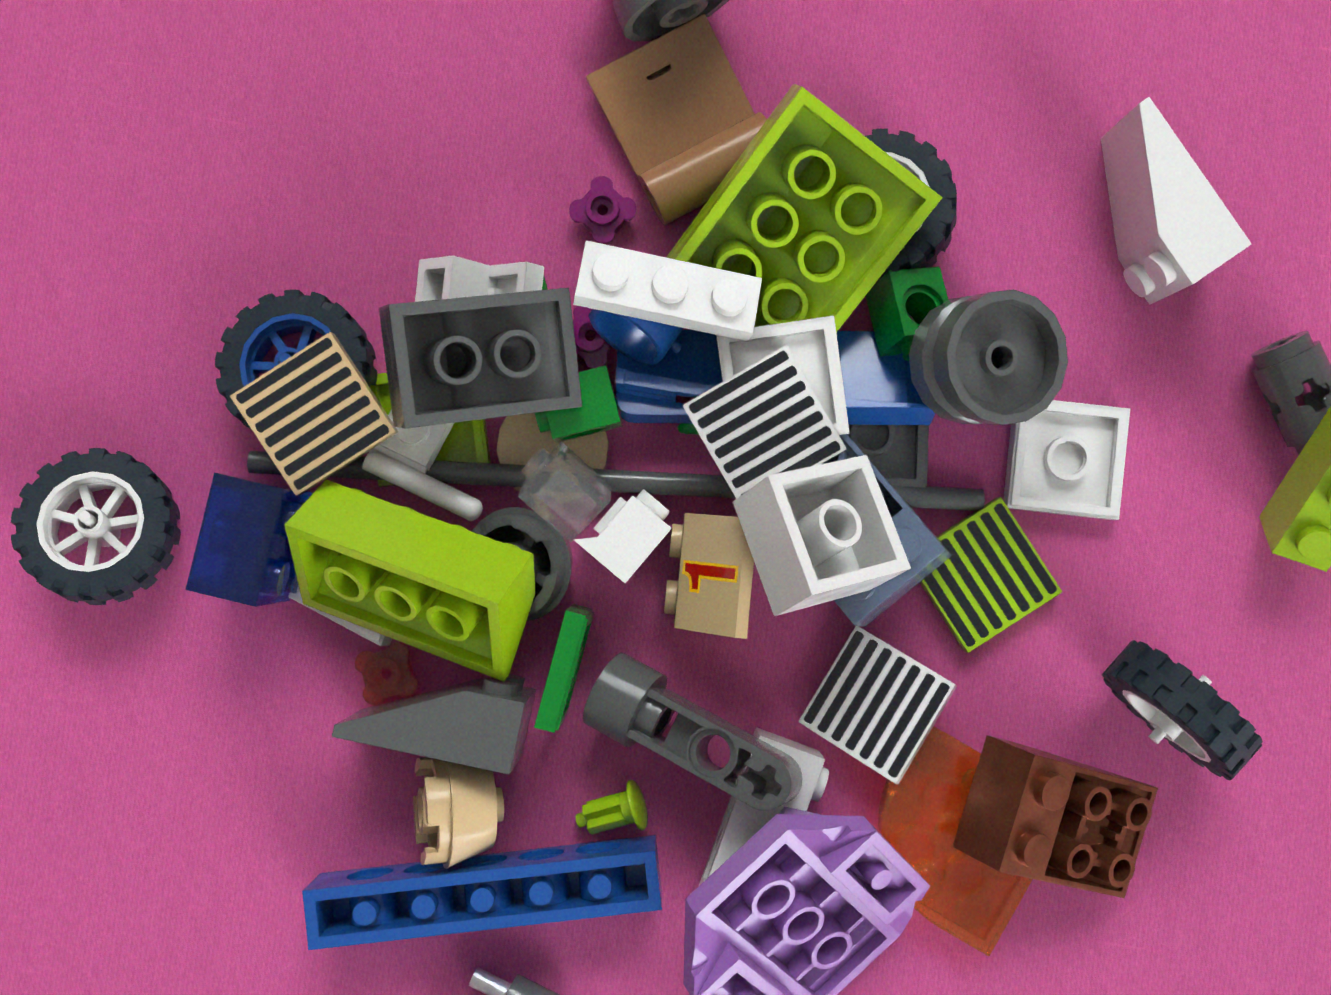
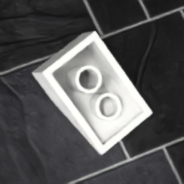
[1101,97,1252,305]

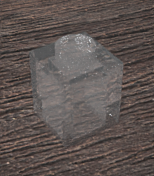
[518,441,612,543]

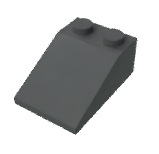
[379,288,582,429]
[332,674,536,775]

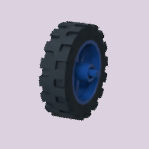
[215,289,377,430]

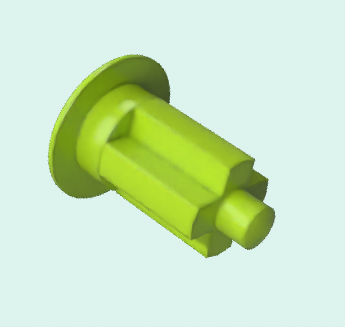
[576,780,648,835]

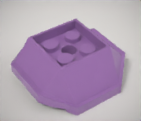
[683,807,930,995]

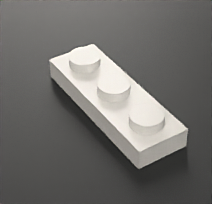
[573,240,762,342]

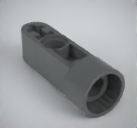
[583,653,802,811]

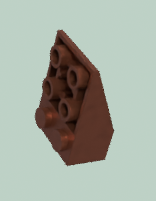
[952,735,1158,898]

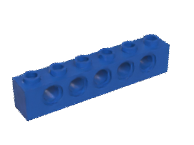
[302,835,662,950]

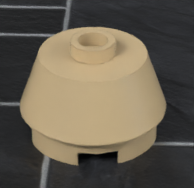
[413,757,504,869]

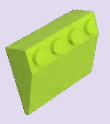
[666,84,943,333]

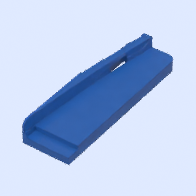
[615,330,935,425]

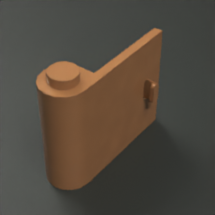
[586,14,767,225]

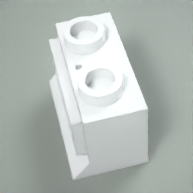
[574,489,672,583]

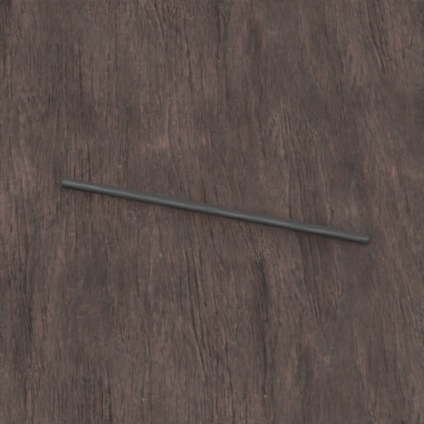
[247,451,985,511]

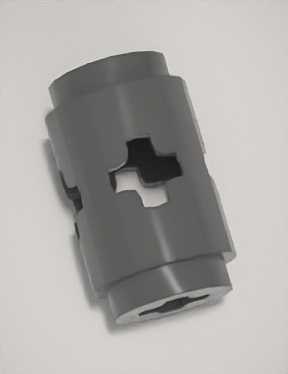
[1251,331,1331,455]

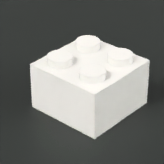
[733,455,911,616]

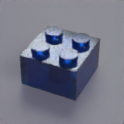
[185,472,314,607]

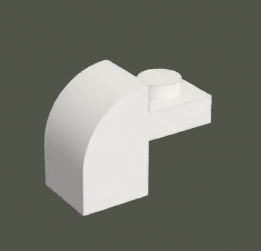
[415,256,544,302]

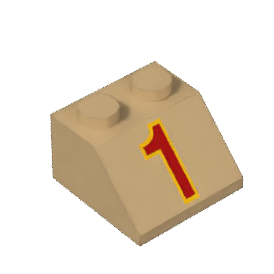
[664,513,754,639]

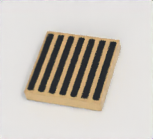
[230,332,399,496]

